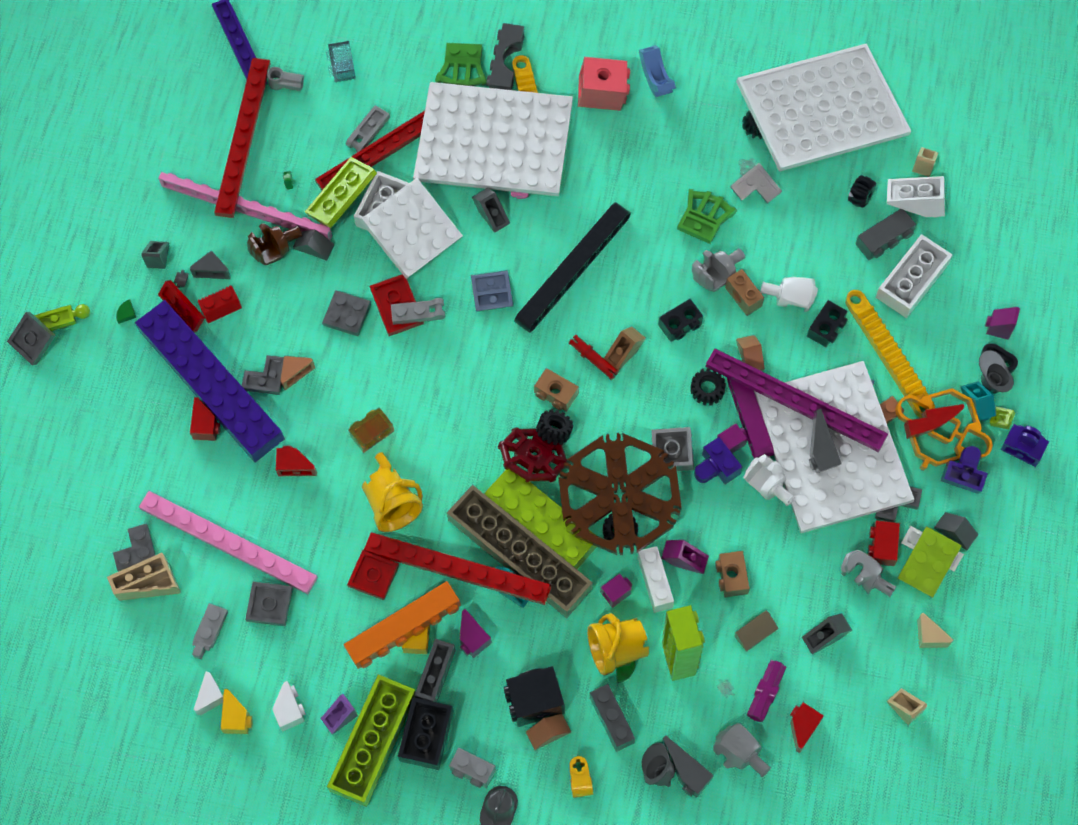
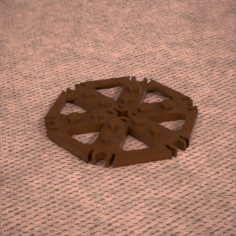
[559,433,682,555]

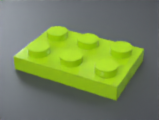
[898,526,962,598]

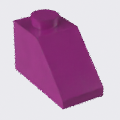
[985,307,1020,340]
[661,540,709,574]
[460,609,492,658]

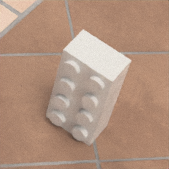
[876,234,952,318]

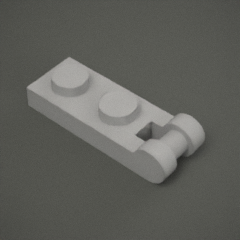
[346,105,390,152]
[391,298,445,325]

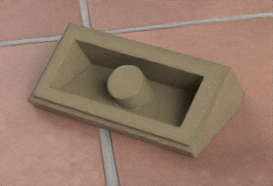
[734,610,778,652]

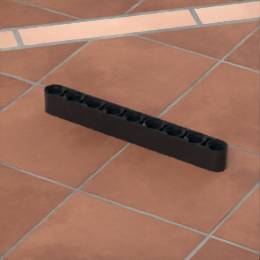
[514,202,631,333]

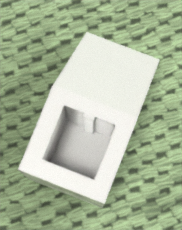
[272,681,306,732]

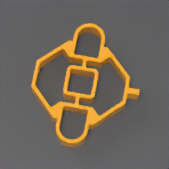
[895,388,993,471]

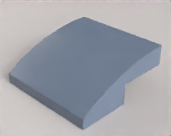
[471,270,513,311]

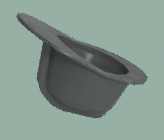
[979,350,1014,394]
[642,743,675,787]
[480,786,518,825]

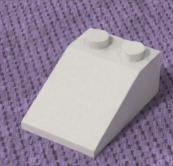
[887,176,945,218]

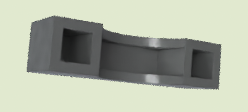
[486,23,524,90]

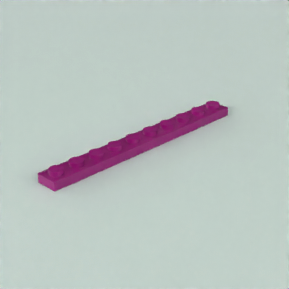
[706,349,888,453]

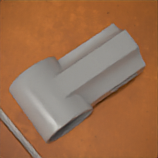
[267,67,304,91]

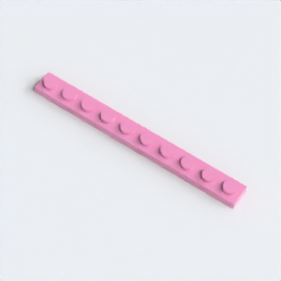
[159,172,332,240]
[139,491,318,594]

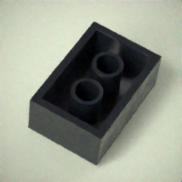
[398,697,454,770]

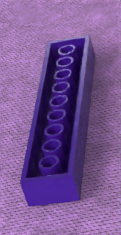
[135,300,285,463]

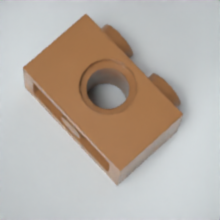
[725,269,764,316]
[534,368,579,412]
[715,551,750,597]

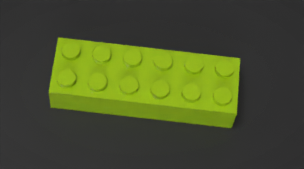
[484,470,597,569]
[661,605,705,681]
[327,674,416,807]

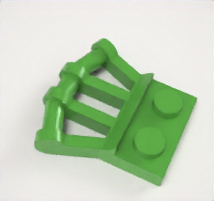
[435,43,486,86]
[677,189,737,244]

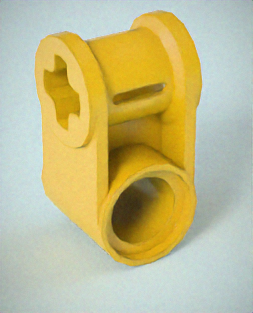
[570,756,593,798]

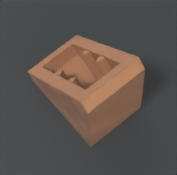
[736,335,765,371]
[280,356,315,391]
[526,714,571,750]

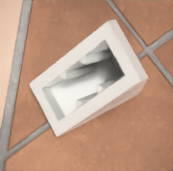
[193,671,223,715]

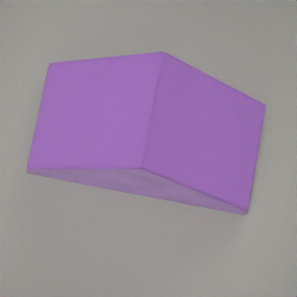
[320,694,358,734]

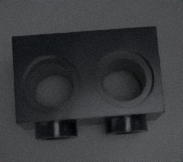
[658,299,703,342]
[807,300,848,348]

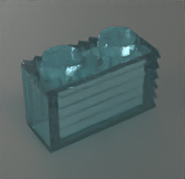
[326,41,356,83]

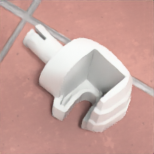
[760,277,818,312]
[743,454,795,506]

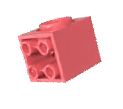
[578,57,630,111]

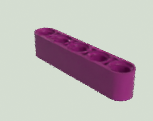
[727,378,774,459]

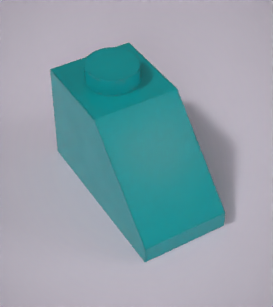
[960,381,996,421]

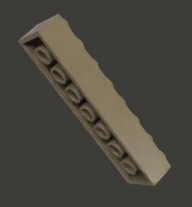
[447,485,593,618]

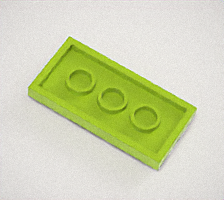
[304,157,377,228]

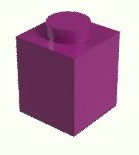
[717,424,748,454]
[600,573,632,608]

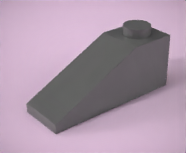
[809,409,842,474]
[662,736,714,798]

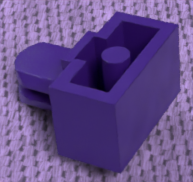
[1000,424,1050,467]
[694,437,742,485]
[941,446,988,494]

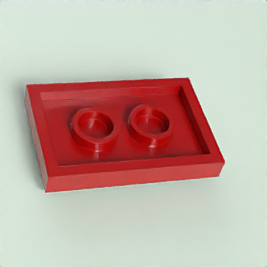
[369,274,424,336]

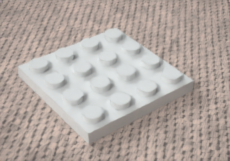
[360,178,463,279]

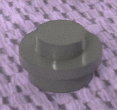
[174,269,189,288]

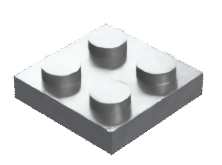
[322,290,371,336]
[7,312,56,365]
[245,582,293,627]

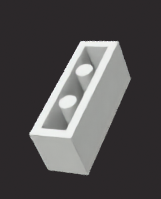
[637,546,674,613]

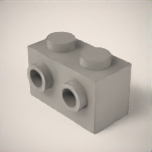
[449,747,496,788]

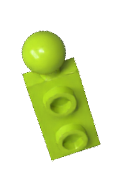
[34,304,90,331]

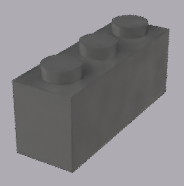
[856,209,916,260]
[415,639,456,702]
[590,684,635,752]

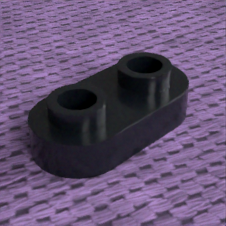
[981,343,1018,373]

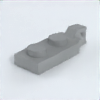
[192,603,228,660]

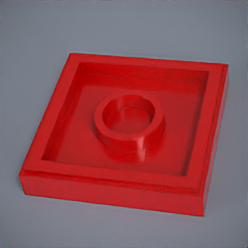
[347,550,399,600]

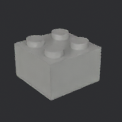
[652,427,694,471]

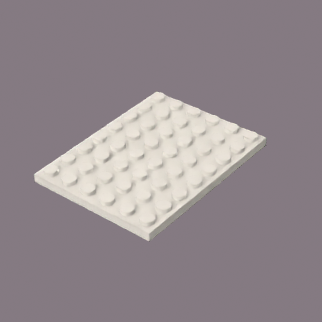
[736,43,911,172]
[413,82,573,196]
[754,361,914,533]

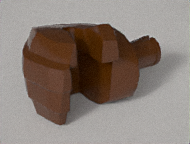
[247,223,302,265]

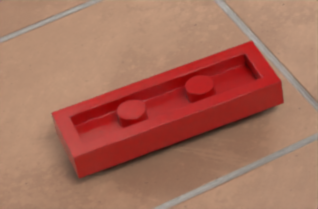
[158,280,205,332]

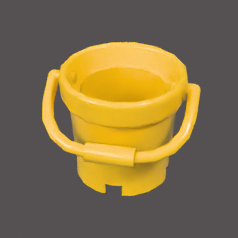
[362,468,423,532]
[587,613,649,676]

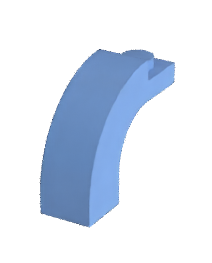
[638,45,676,97]

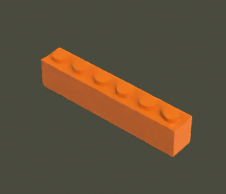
[343,581,461,669]

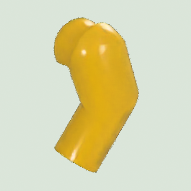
[375,452,391,472]

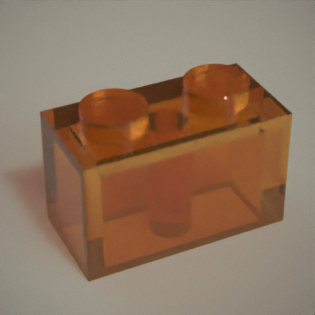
[348,407,394,453]

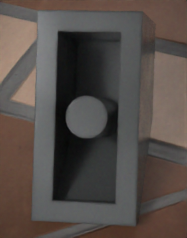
[472,188,510,232]
[802,613,852,654]

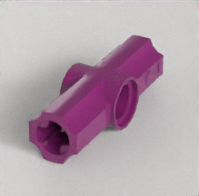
[747,660,786,722]

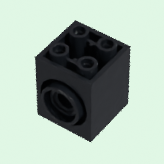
[503,666,565,727]

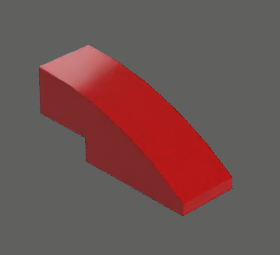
[904,404,965,439]

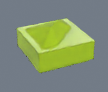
[989,406,1015,430]

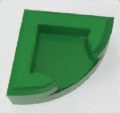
[283,171,293,190]
[116,299,136,324]
[616,661,635,683]

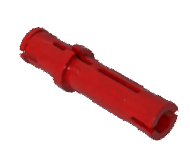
[569,335,619,380]

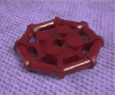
[498,427,567,483]

